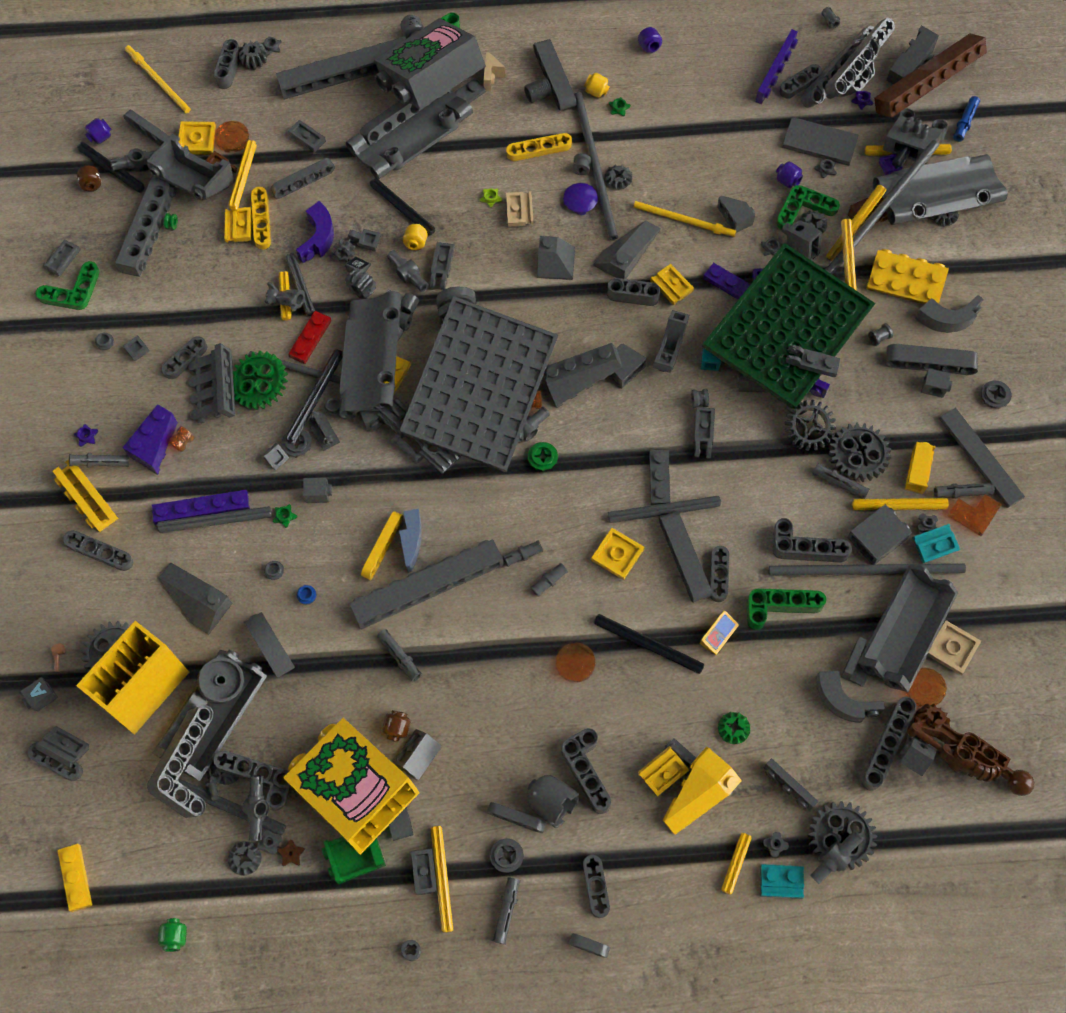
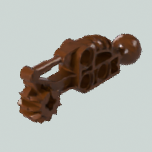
[907,703,1035,796]

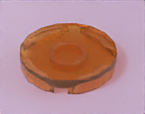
[214,121,249,153]
[556,643,595,682]
[906,668,947,707]

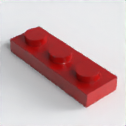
[288,311,332,364]

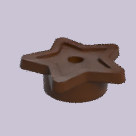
[278,840,305,866]

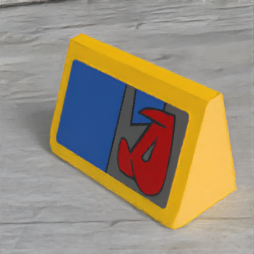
[700,611,739,655]

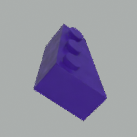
[122,404,178,475]

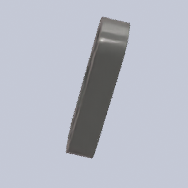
[780,64,822,98]
[162,336,208,379]
[710,546,729,602]
[28,742,83,781]
[487,802,546,833]
[583,855,610,918]

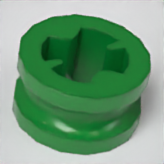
[164,213,178,230]

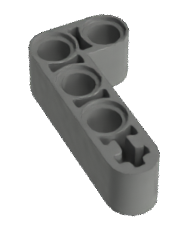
[773,518,852,563]
[562,728,611,814]
[214,750,291,811]

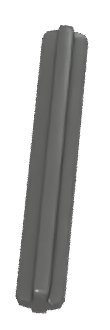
[286,253,315,315]

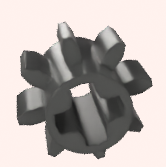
[333,239,356,262]

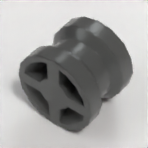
[572,153,591,175]
[691,389,709,408]

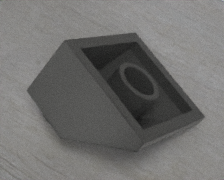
[537,236,575,280]

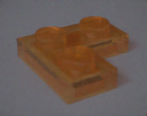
[947,494,1002,536]

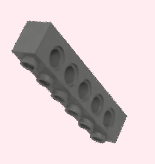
[115,175,177,277]

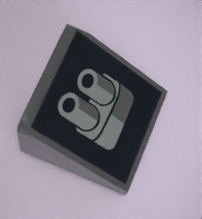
[345,256,371,272]

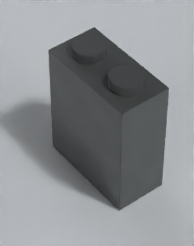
[847,504,912,564]

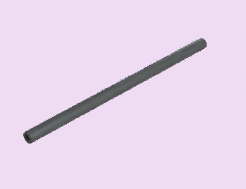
[574,92,618,240]
[825,140,939,275]
[769,563,966,575]

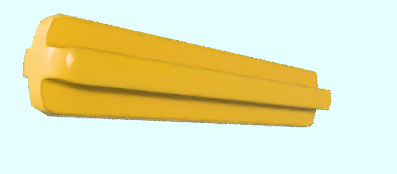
[279,271,291,321]
[721,833,751,895]

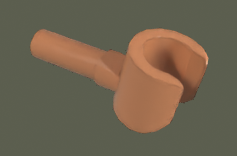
[51,643,66,672]

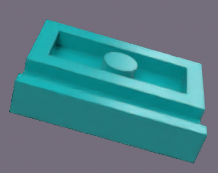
[912,524,960,564]
[760,864,804,899]

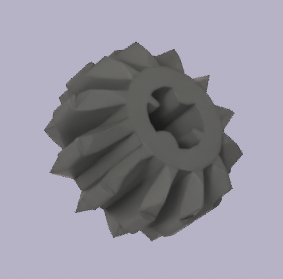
[238,40,268,70]
[345,268,376,299]

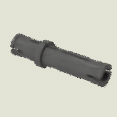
[69,453,129,468]
[813,463,870,499]
[934,483,994,499]
[377,629,422,682]
[492,877,521,945]

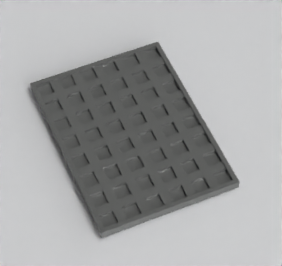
[399,296,558,472]

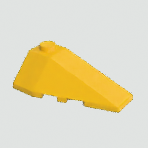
[662,747,742,835]

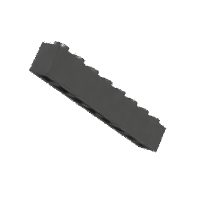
[276,37,406,100]
[350,539,503,630]

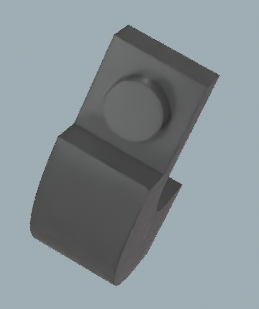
[916,295,984,333]
[653,310,690,373]
[245,612,295,678]
[816,671,885,723]

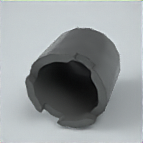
[527,775,579,828]

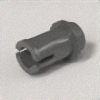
[821,7,840,29]

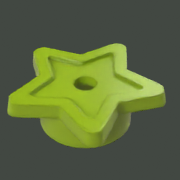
[480,188,502,208]

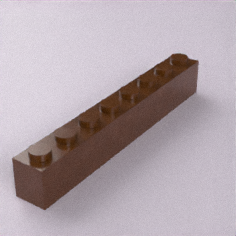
[874,33,987,118]

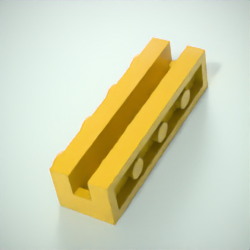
[52,459,119,532]

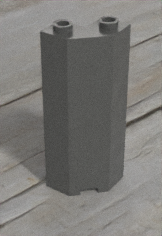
[858,565,958,692]
[152,649,267,781]

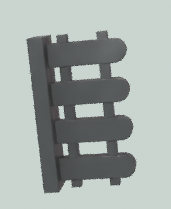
[188,343,235,424]

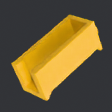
[904,442,936,494]

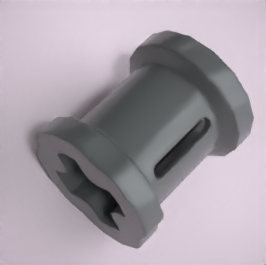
[868,323,893,346]

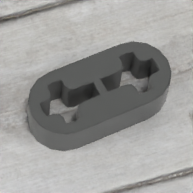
[569,933,610,958]

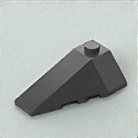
[593,220,661,279]
[159,563,233,635]

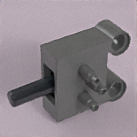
[883,108,948,169]

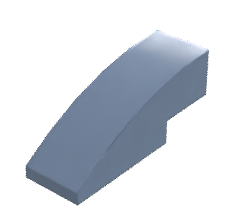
[399,508,422,573]

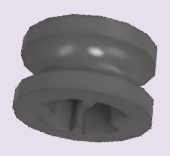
[401,940,421,961]

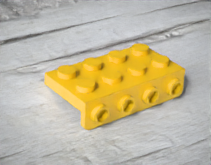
[866,249,949,304]

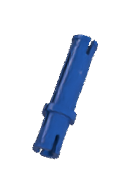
[953,96,980,142]

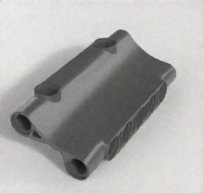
[346,89,473,180]
[873,154,1008,225]
[339,291,402,419]

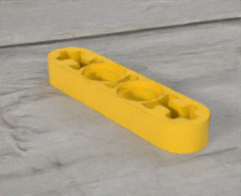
[506,133,572,161]
[251,187,271,250]
[361,511,403,580]

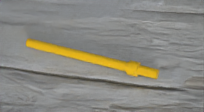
[125,45,191,113]
[633,201,736,237]

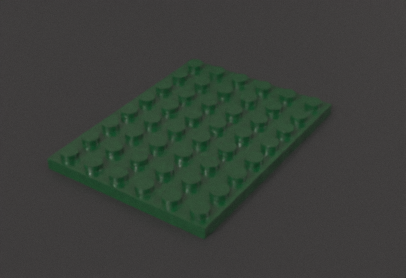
[702,243,875,409]

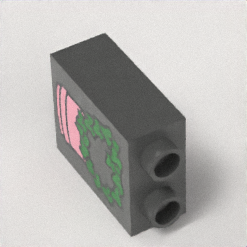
[374,18,486,109]

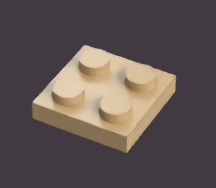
[927,620,981,675]

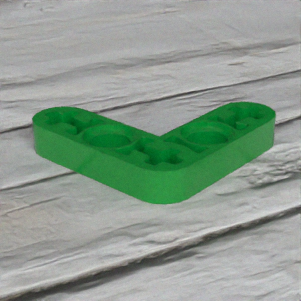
[777,185,840,230]
[35,261,100,310]

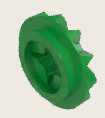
[528,442,558,471]
[718,712,751,744]

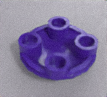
[563,183,598,215]

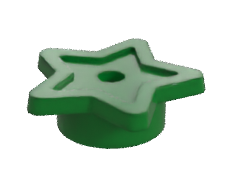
[609,97,631,117]
[273,504,297,528]

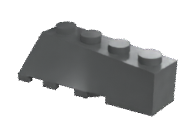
[544,343,622,408]

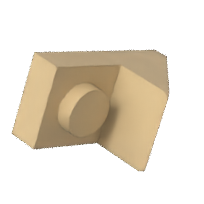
[484,52,506,91]

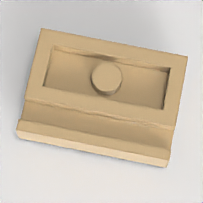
[506,191,534,227]

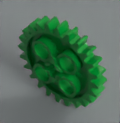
[233,350,288,410]

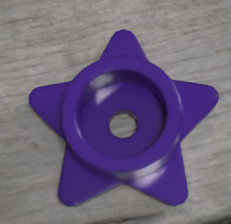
[851,91,874,110]
[74,424,98,447]

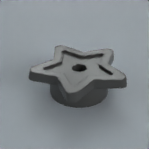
[263,37,281,55]
[815,158,837,178]
[761,237,783,256]

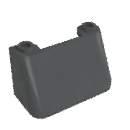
[147,134,234,200]

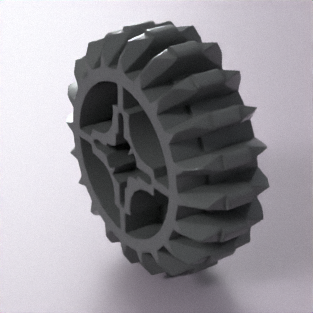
[784,400,836,451]

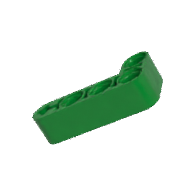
[747,589,827,630]

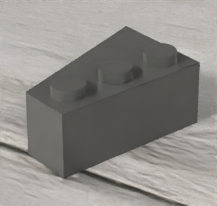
[886,25,939,85]

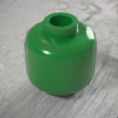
[158,918,187,952]

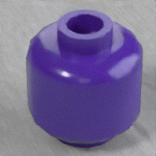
[638,27,662,53]
[85,118,112,144]
[776,161,803,188]

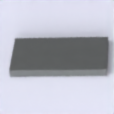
[782,117,859,166]

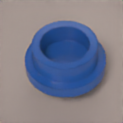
[297,585,317,605]

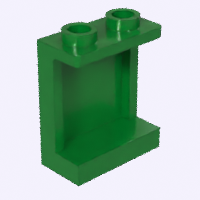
[322,837,386,884]

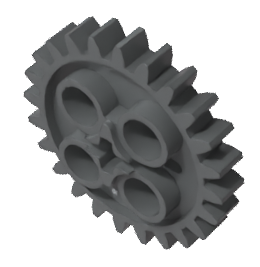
[828,422,891,482]
[81,621,129,670]
[808,801,878,871]

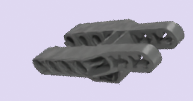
[801,18,895,108]

